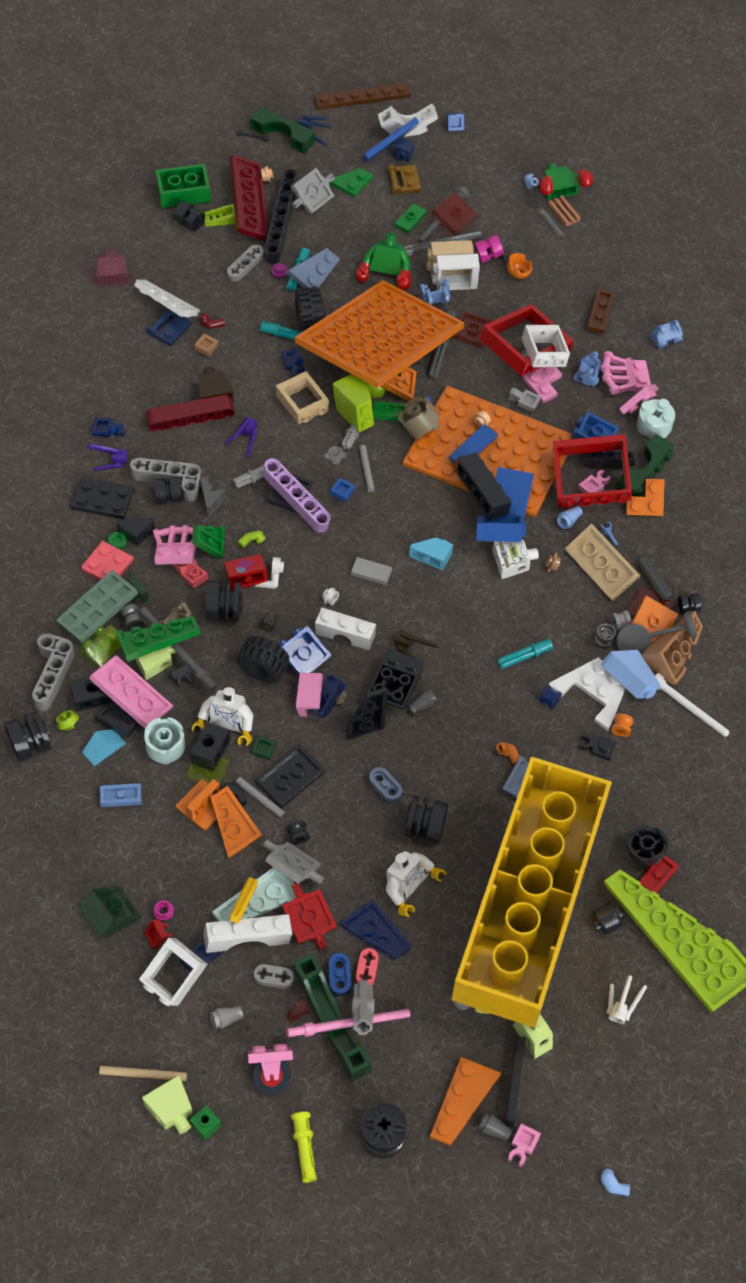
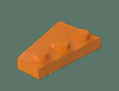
[211,786,262,859]

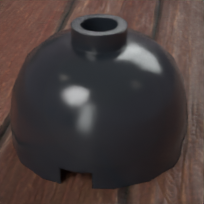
[627,825,668,867]

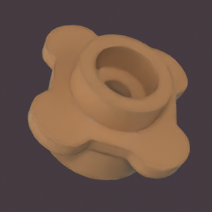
[545,552,561,573]

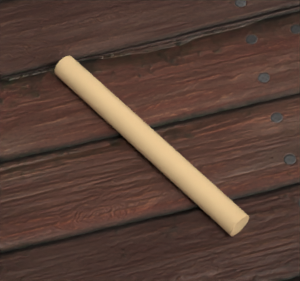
[99,1066,187,1081]

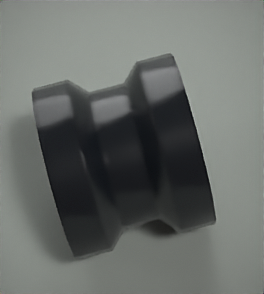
[286,821,310,845]

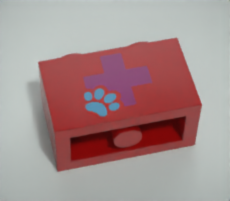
[224,554,268,590]

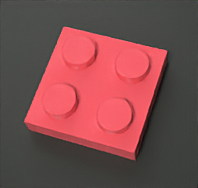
[81,541,134,580]

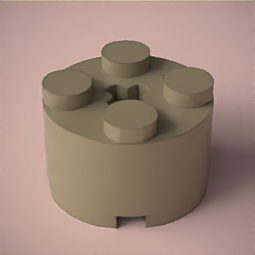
[398,396,440,440]

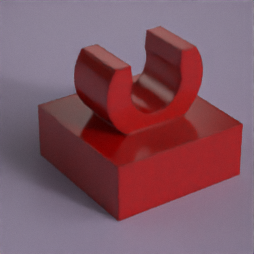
[144,919,172,949]

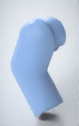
[524,174,539,189]
[601,1169,630,1196]

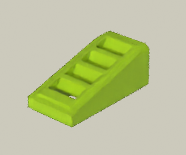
[204,204,235,227]

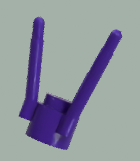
[225,417,258,457]
[88,443,128,471]

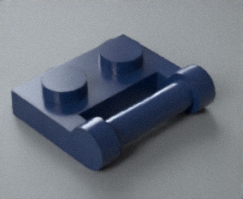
[146,308,192,347]

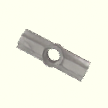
[352,980,375,1035]

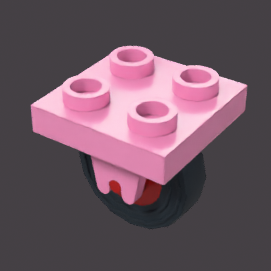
[248,1044,293,1095]

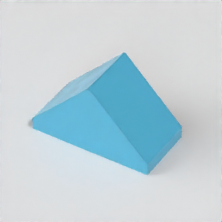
[82,729,126,766]

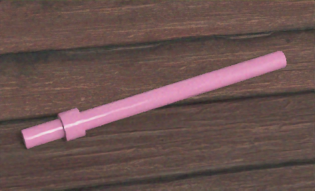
[286,1009,410,1037]

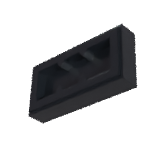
[95,703,139,738]

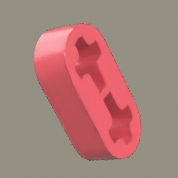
[356,948,379,986]

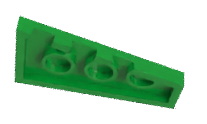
[116,616,201,661]

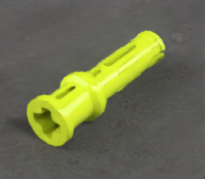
[291,1112,317,1183]

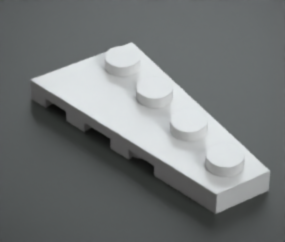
[134,279,200,318]

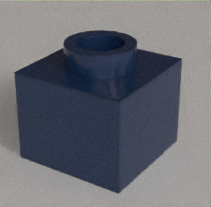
[394,138,415,162]

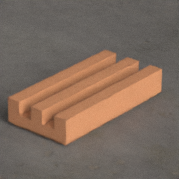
[548,196,580,226]

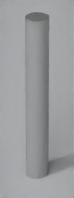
[359,445,375,492]
[236,777,286,819]

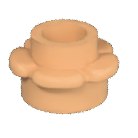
[261,166,274,183]
[474,410,491,427]

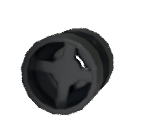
[678,593,701,614]

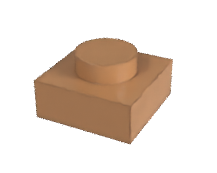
[194,334,219,356]

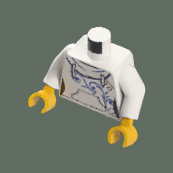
[192,687,253,746]
[386,851,446,917]

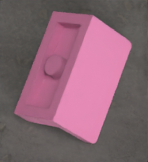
[296,673,323,717]

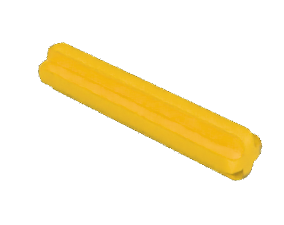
[229,877,258,923]

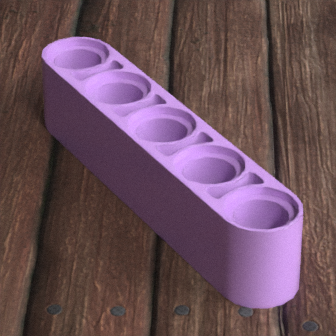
[263,458,330,533]

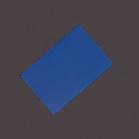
[495,467,534,521]

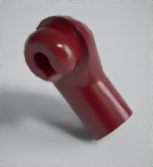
[199,313,225,329]

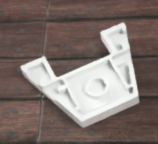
[548,658,626,731]

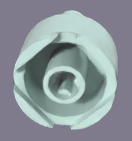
[637,399,675,439]
[144,717,185,764]

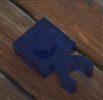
[281,347,305,377]

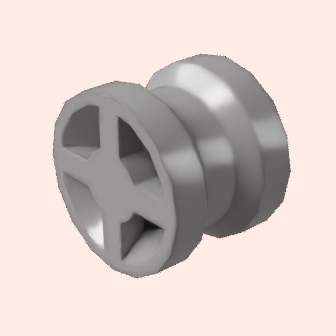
[611,610,631,632]

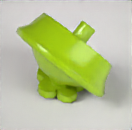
[56,710,79,730]

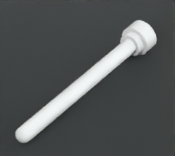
[655,673,729,737]

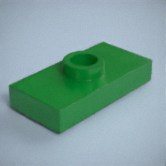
[395,203,427,234]
[373,401,405,422]

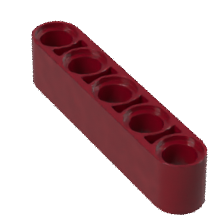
[145,395,235,432]

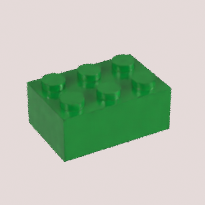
[155,164,211,208]

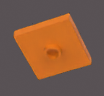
[630,596,678,643]

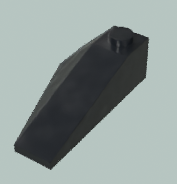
[346,687,387,740]

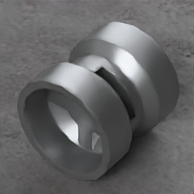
[120,604,144,631]
[594,623,616,649]

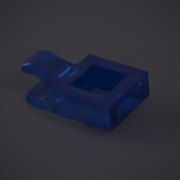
[91,417,125,437]

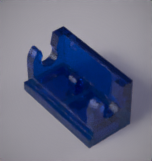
[309,674,347,718]

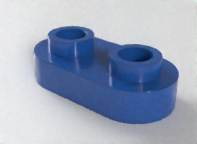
[329,953,351,996]

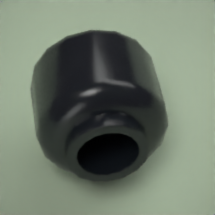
[592,903,624,934]

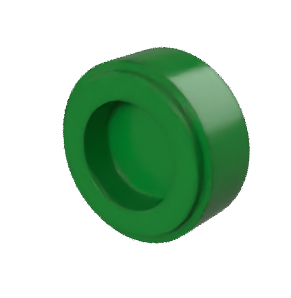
[108,532,127,550]

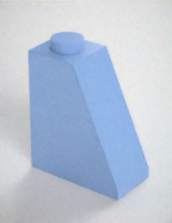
[601,650,661,699]

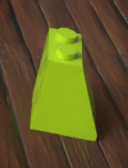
[333,374,374,433]

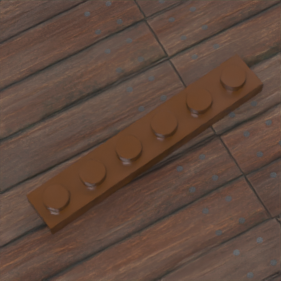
[315,82,411,110]

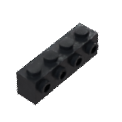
[454,452,512,520]

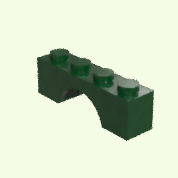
[250,106,315,154]
[616,434,674,497]

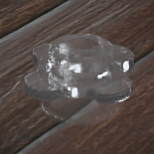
[325,446,346,465]

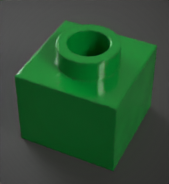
[190,1105,221,1141]

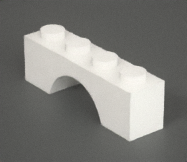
[203,914,292,953]

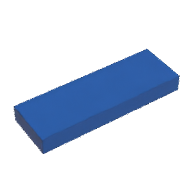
[449,424,498,464]

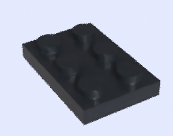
[71,477,134,519]

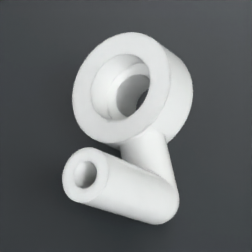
[255,557,284,589]

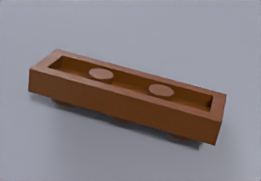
[587,289,615,334]

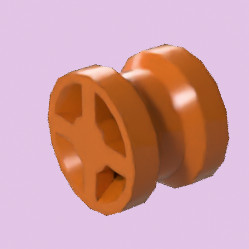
[611,713,634,737]

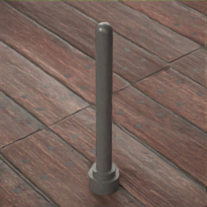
[419,186,469,242]

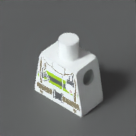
[493,540,539,579]

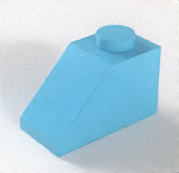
[409,538,453,571]

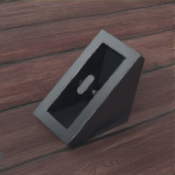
[116,517,155,546]

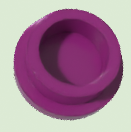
[271,263,288,279]

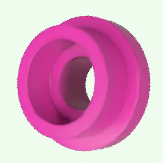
[153,900,174,921]

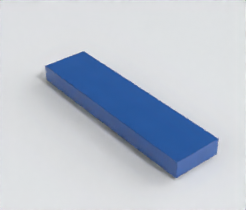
[363,118,419,163]

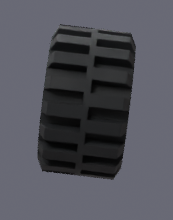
[295,286,325,332]
[236,636,290,684]

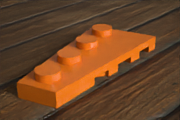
[430,1057,501,1146]

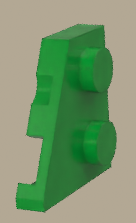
[329,168,373,198]
[192,525,225,559]

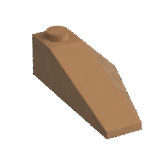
[642,611,703,685]

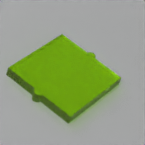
[185,758,230,785]

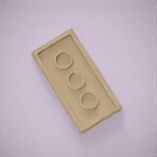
[564,523,640,601]

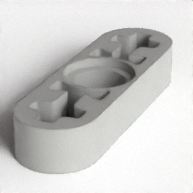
[227,245,264,281]

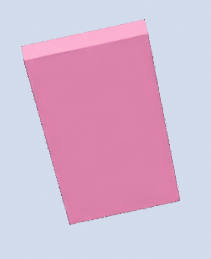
[89,655,173,728]

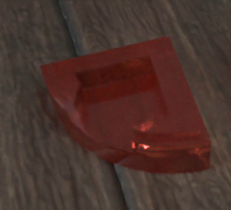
[286,1000,308,1024]

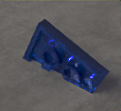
[340,899,412,960]

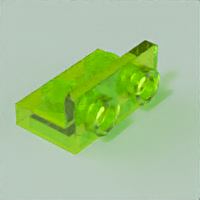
[80,624,121,667]

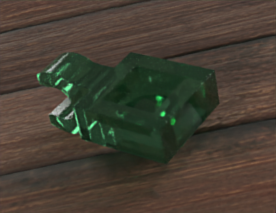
[122,572,149,604]

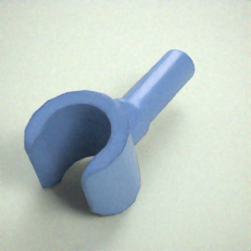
[601,521,618,547]

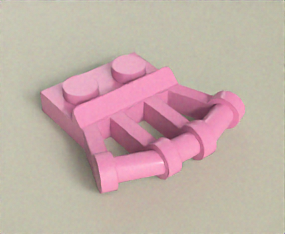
[600,351,651,395]
[152,525,197,565]

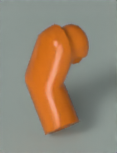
[496,742,520,766]

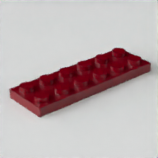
[229,154,268,241]

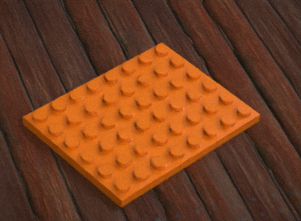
[295,280,464,388]
[403,386,574,518]

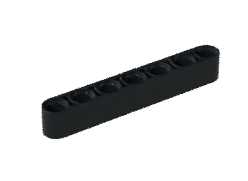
[265,169,297,264]

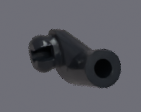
[221,782,247,806]

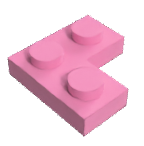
[523,367,562,404]
[619,384,659,414]

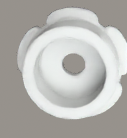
[322,588,339,605]

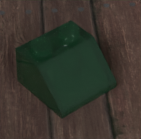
[78,886,141,938]

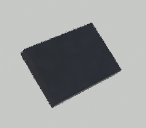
[254,744,326,809]

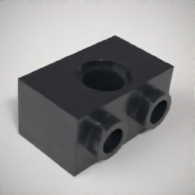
[70,678,114,711]
[189,722,231,771]

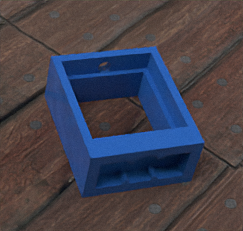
[476,514,526,542]

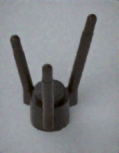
[394,630,439,658]

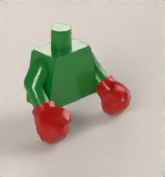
[538,163,593,200]
[355,233,411,291]

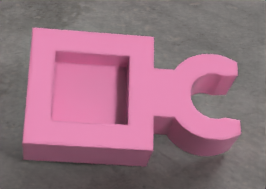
[578,470,611,493]
[508,1123,541,1167]

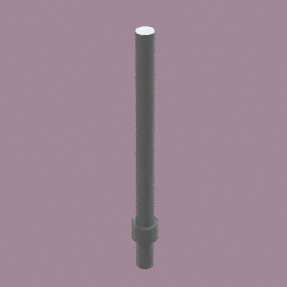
[140,607,217,691]

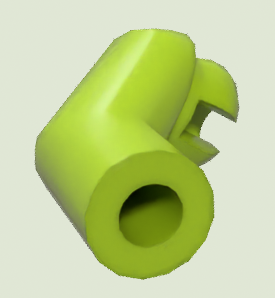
[237,530,265,548]

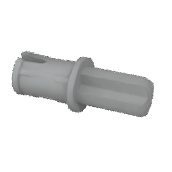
[341,424,359,449]
[233,465,264,488]

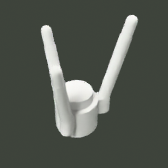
[606,975,647,1024]

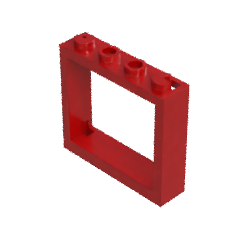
[479,304,574,377]
[553,434,632,508]

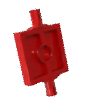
[282,883,337,951]

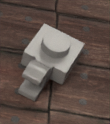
[508,388,542,413]

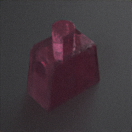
[96,249,130,287]

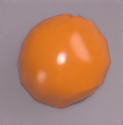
[507,253,533,279]

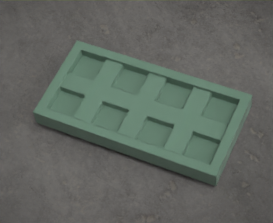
[56,570,138,644]

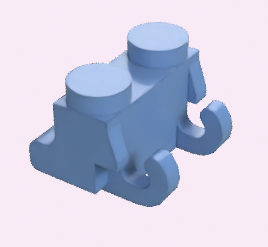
[420,280,451,305]
[649,320,683,349]
[573,351,602,387]

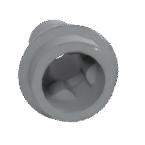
[210,1006,244,1030]

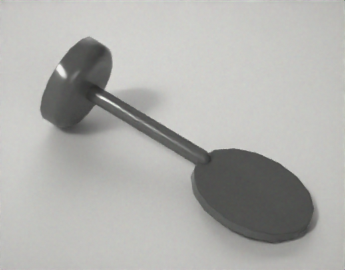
[617,611,697,655]

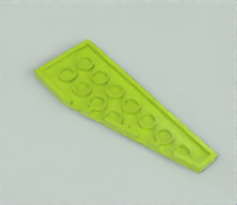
[603,870,746,1013]

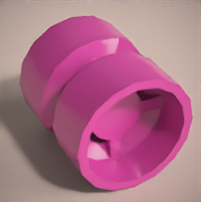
[474,235,504,264]

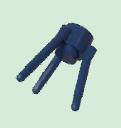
[298,115,331,146]

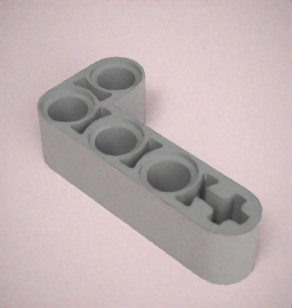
[130,458,201,502]
[32,634,74,711]

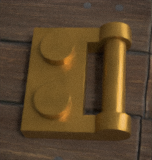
[387,165,421,195]

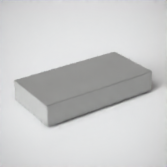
[351,557,392,585]

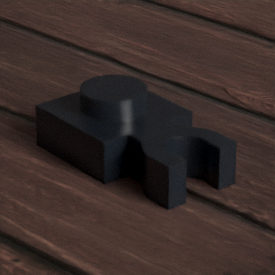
[579,733,617,761]

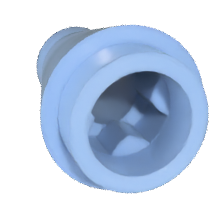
[557,506,583,529]

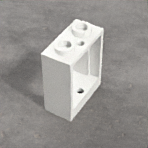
[432,254,480,291]
[521,325,570,367]
[139,938,208,1006]

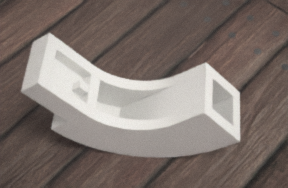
[378,104,438,137]

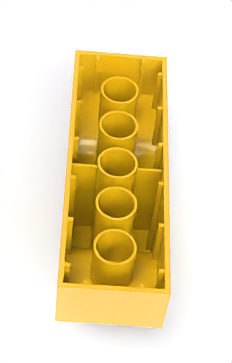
[452,757,612,1028]

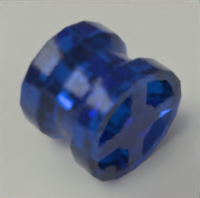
[539,685,562,709]

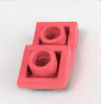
[172,559,209,588]

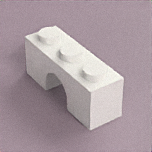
[315,608,376,650]

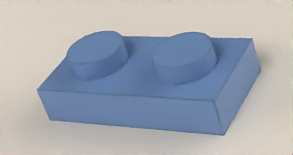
[100,783,142,807]

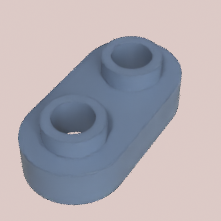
[369,767,402,803]

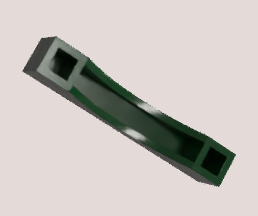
[294,954,371,1082]

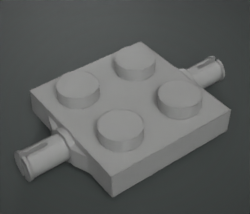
[291,168,335,215]
[263,839,324,885]

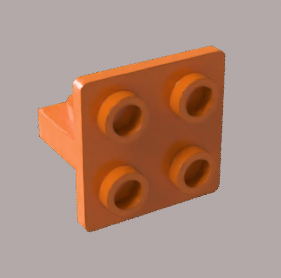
[176,779,220,831]

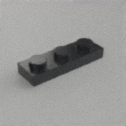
[579,451,635,467]

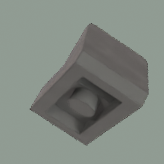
[200,477,226,517]

